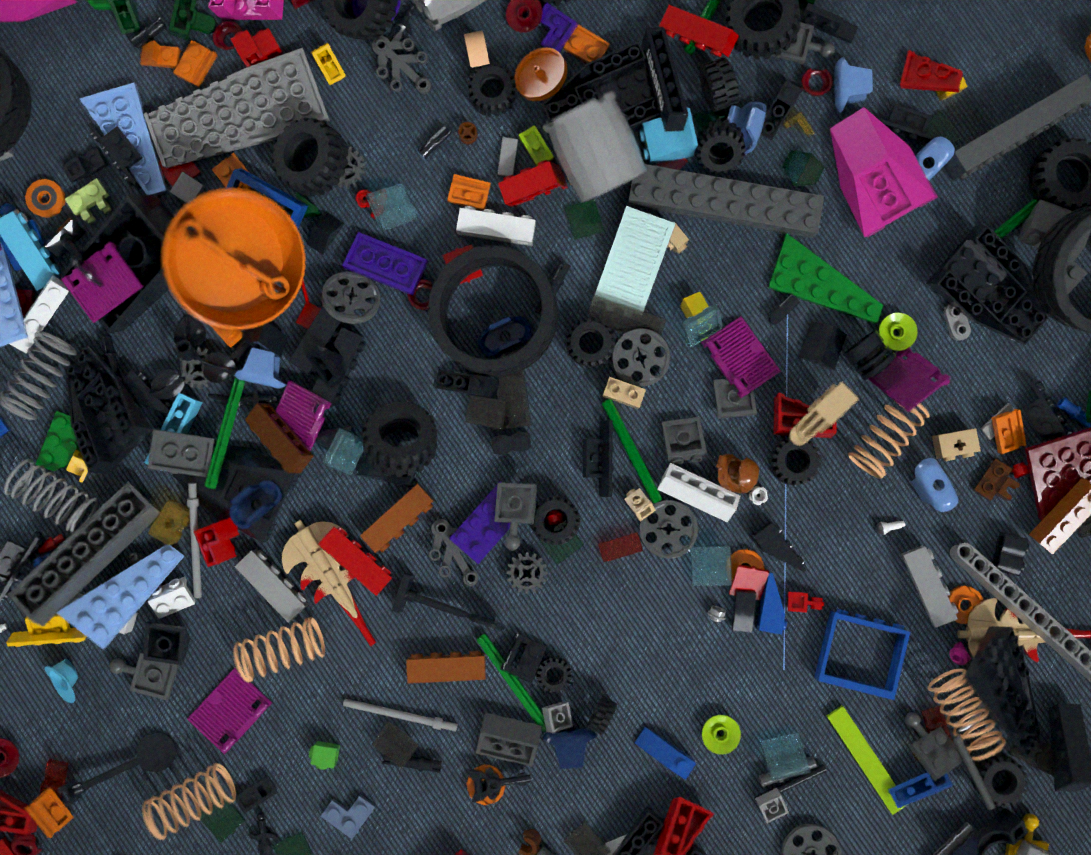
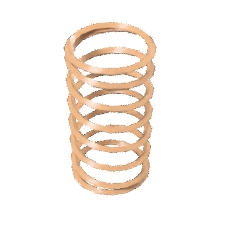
[848,404,930,479]
[233,617,325,683]
[927,668,1006,761]
[142,763,236,840]

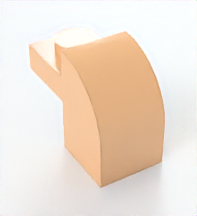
[464,30,489,67]

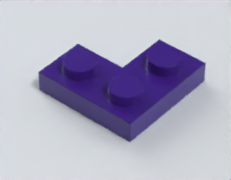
[540,3,578,53]

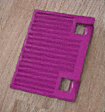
[61,242,143,323]
[701,316,781,398]
[868,347,951,412]
[276,380,331,451]
[187,668,272,755]

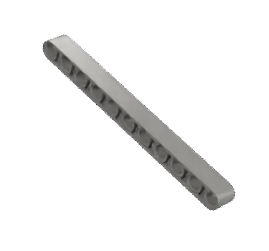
[950,543,1091,682]

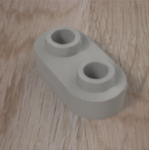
[943,304,971,341]

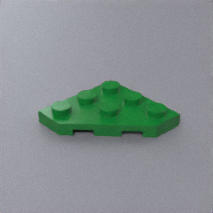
[36,411,80,471]

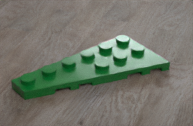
[768,233,883,324]

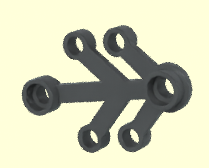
[372,36,431,94]
[428,519,478,586]

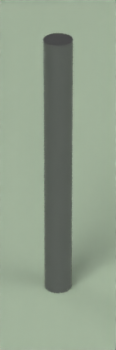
[953,735,995,810]

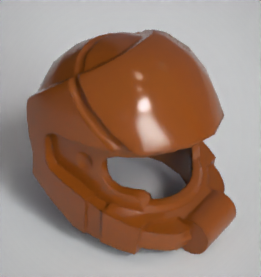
[716,454,759,494]

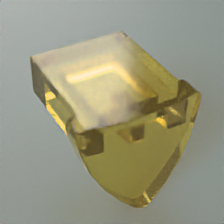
[783,112,815,137]

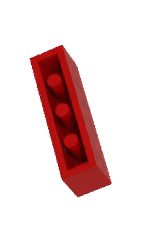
[659,5,739,58]
[318,527,392,596]

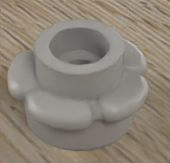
[708,606,726,622]

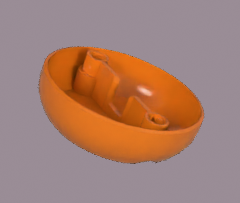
[162,189,305,329]

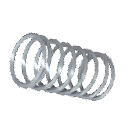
[0,331,77,420]
[4,459,98,534]

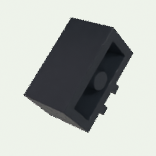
[242,321,288,358]

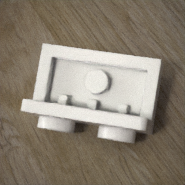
[148,577,195,619]

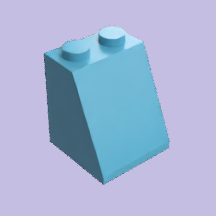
[639,108,698,165]

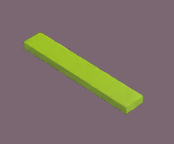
[826,705,907,815]

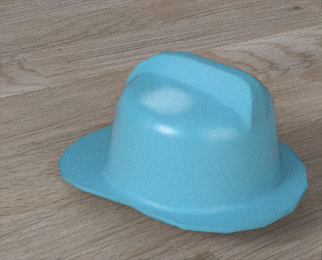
[44,659,78,703]

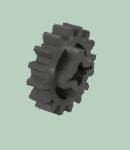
[338,147,367,189]
[181,347,216,389]
[506,551,548,594]

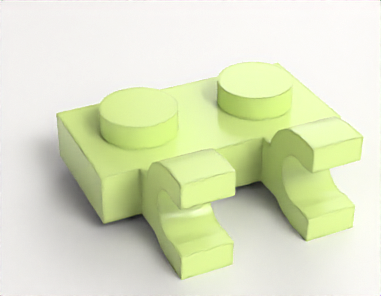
[65,178,112,224]

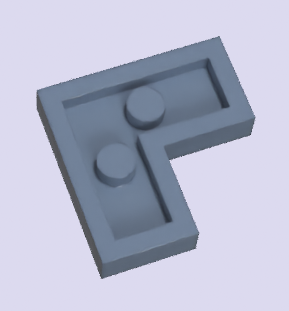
[321,794,376,839]

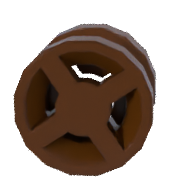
[458,122,478,145]

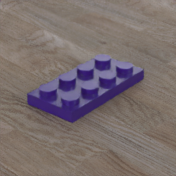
[342,232,428,296]
[449,481,510,564]

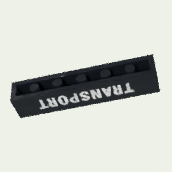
[642,27,689,132]

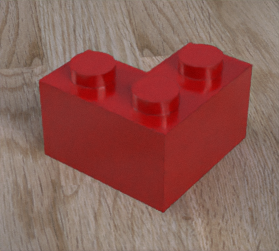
[231,28,284,67]
[193,517,239,567]

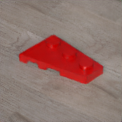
[900,50,963,92]

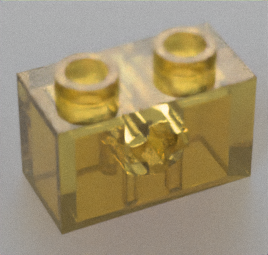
[148,500,190,545]

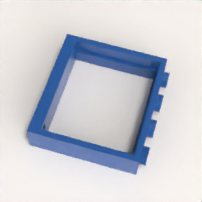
[226,168,309,229]
[814,609,910,700]

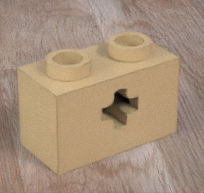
[602,377,646,409]
[932,429,981,461]

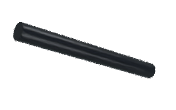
[754,764,827,805]

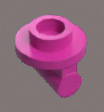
[949,642,972,665]

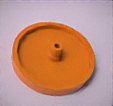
[514,48,567,101]

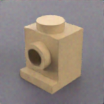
[667,224,689,254]
[624,488,656,521]

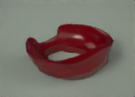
[213,21,242,50]
[801,68,833,96]
[407,279,433,310]
[11,833,42,855]

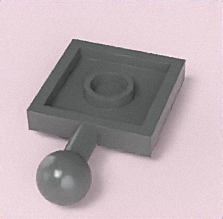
[770,16,835,64]
[713,379,757,419]
[494,483,537,550]
[109,652,179,701]
[905,712,964,781]

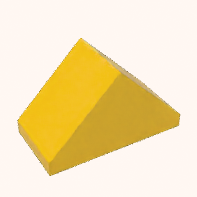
[311,43,346,85]

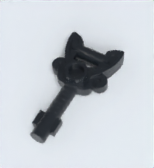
[468,767,531,803]

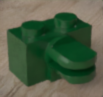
[169,0,215,40]

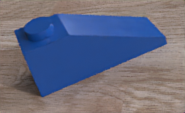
[756,572,787,635]
[634,726,696,780]
[888,772,953,808]

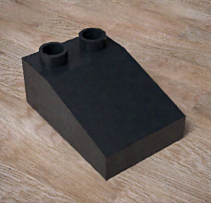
[60,195,191,333]

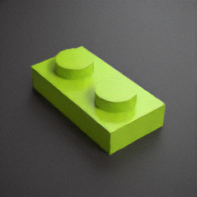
[518,125,554,166]

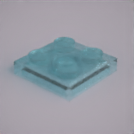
[366,183,417,231]
[682,304,723,348]
[322,428,364,475]
[691,546,732,586]
[760,733,810,781]

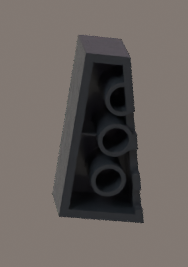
[1049,703,1091,792]

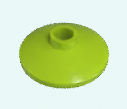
[879,313,918,351]
[702,715,741,754]

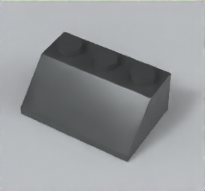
[1020,199,1091,261]
[476,713,542,767]

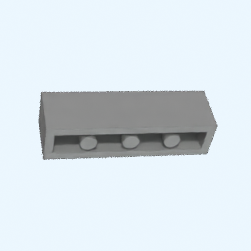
[901,545,958,628]
[235,549,309,623]

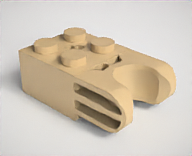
[789,382,858,446]

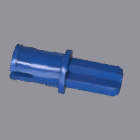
[1057,397,1091,428]

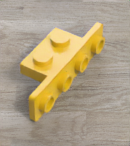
[6,613,87,647]

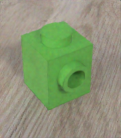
[309,741,340,770]

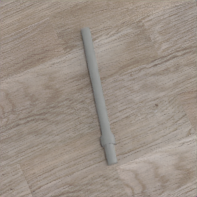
[187,483,202,598]
[343,698,458,731]

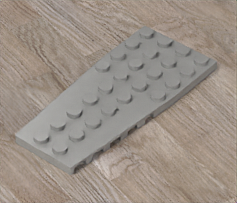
[144,48,330,168]

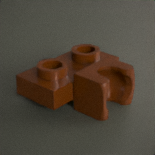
[973,458,1020,501]

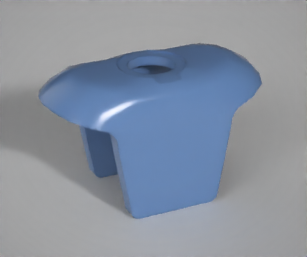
[834,57,873,113]
[727,101,767,154]
[915,136,955,181]
[234,348,287,389]
[911,458,958,512]

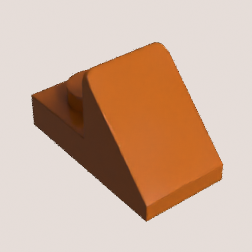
[140,41,181,68]

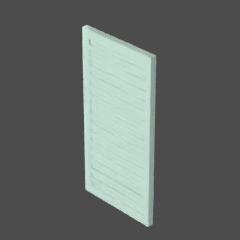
[592,206,676,322]

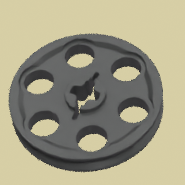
[321,272,380,324]
[613,328,670,386]
[640,500,698,559]
[782,824,842,855]

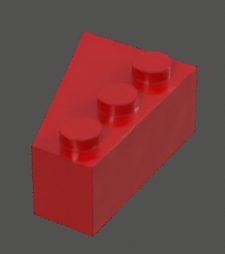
[498,160,568,207]
[774,393,837,438]
[0,790,38,835]
[653,797,715,855]

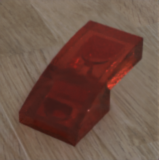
[598,532,643,562]
[922,705,954,743]
[40,759,68,800]

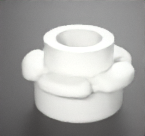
[749,486,768,505]

